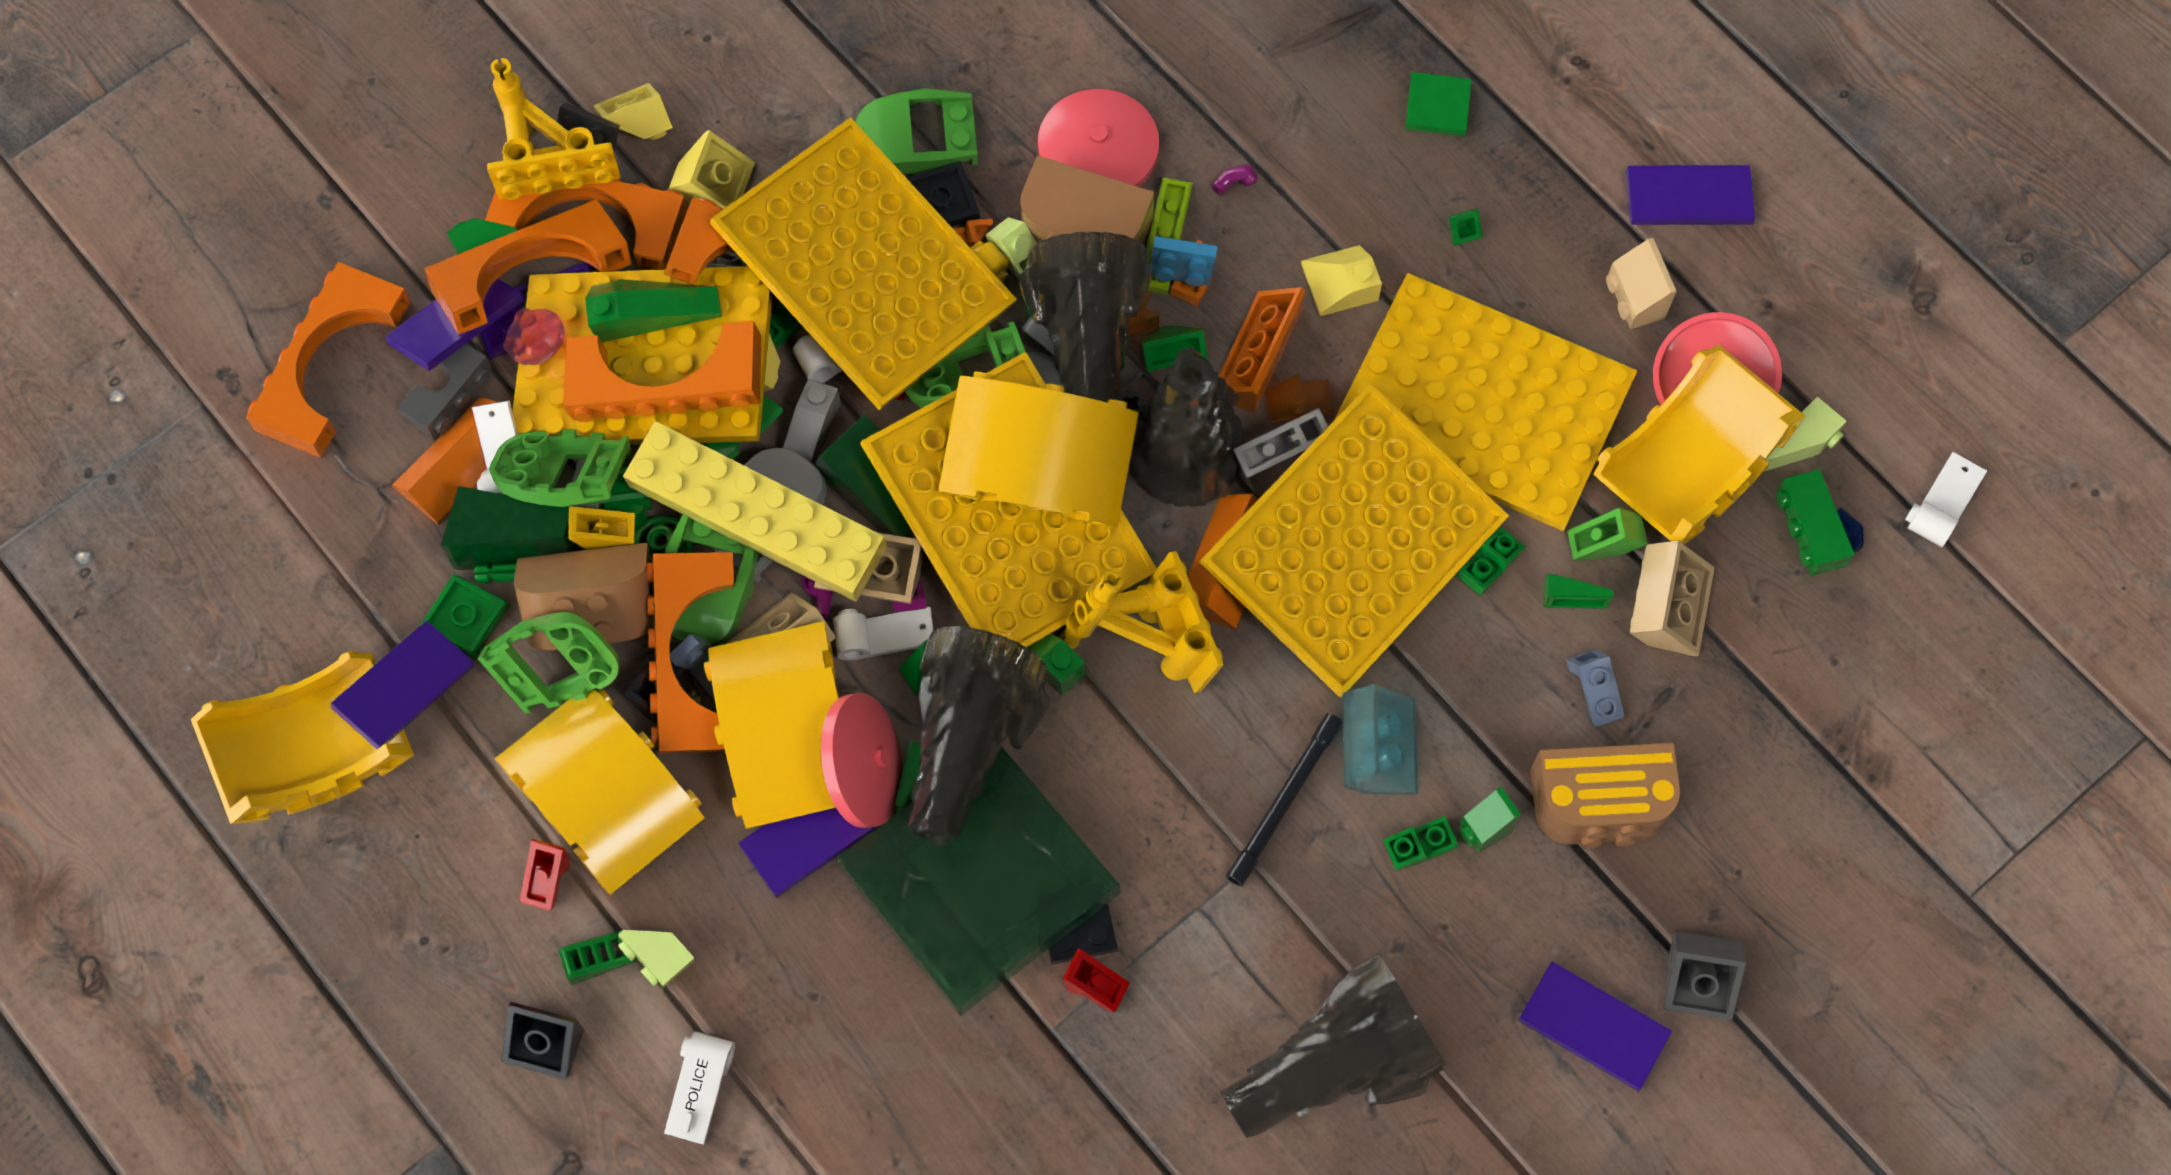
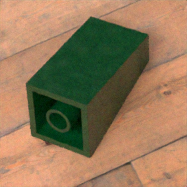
[814,414,915,538]
[441,486,582,570]

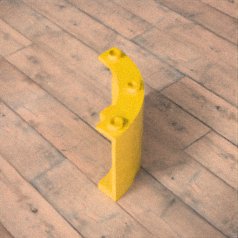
[1593,344,1806,544]
[938,372,1138,527]
[704,621,840,829]
[191,651,414,824]
[494,689,705,895]

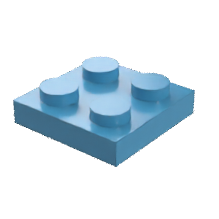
[1148,236,1217,286]

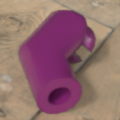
[1211,164,1258,196]
[801,576,833,619]

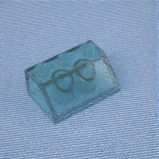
[1342,684,1418,795]

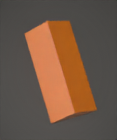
[1210,287,1305,414]
[392,396,497,525]
[1187,494,1258,631]

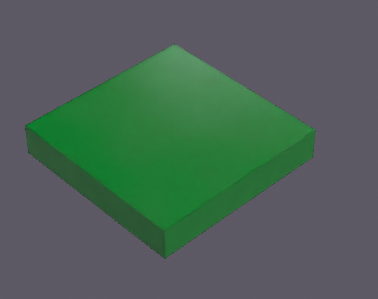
[1405,72,1471,136]
[418,573,510,659]

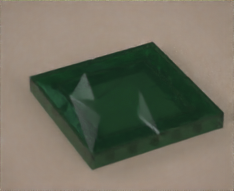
[837,740,1121,1016]

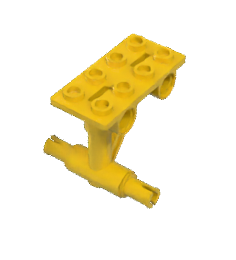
[487,58,621,200]
[1059,551,1223,693]

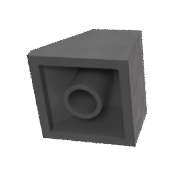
[1664,931,1746,1020]

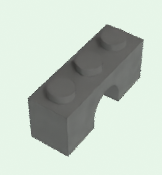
[397,343,492,441]

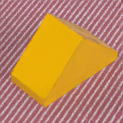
[568,506,635,550]

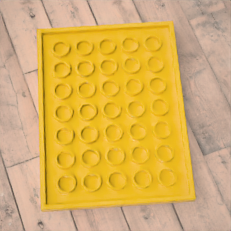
[710,117,1017,411]
[512,266,773,445]
[1334,273,1637,532]
[860,352,1157,667]
[1199,383,1509,697]

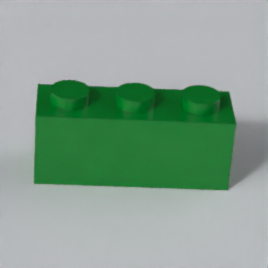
[1776,469,1855,576]

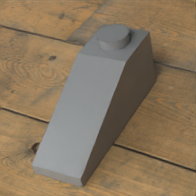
[783,378,841,465]
[1233,408,1328,478]

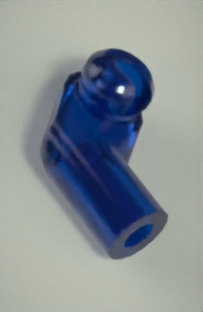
[1837,507,1864,552]

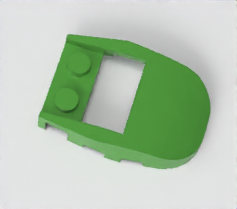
[856,88,978,176]
[905,322,1025,408]
[489,429,632,507]
[664,514,759,646]
[478,612,620,714]

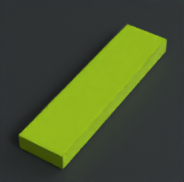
[1138,178,1193,295]

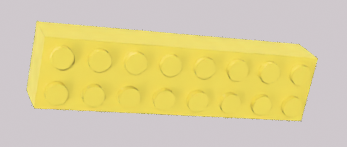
[623,421,887,602]

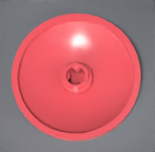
[1038,89,1159,187]
[1653,312,1782,406]
[821,693,903,828]

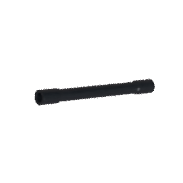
[1226,713,1343,887]

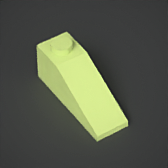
[1763,397,1847,472]

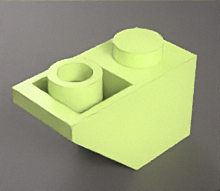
[985,217,1054,290]
[618,930,694,988]

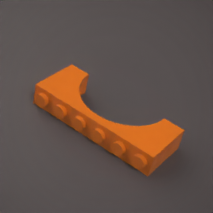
[485,179,688,270]
[664,197,734,285]
[424,199,632,335]
[246,262,411,458]
[563,321,761,422]
[646,552,734,755]

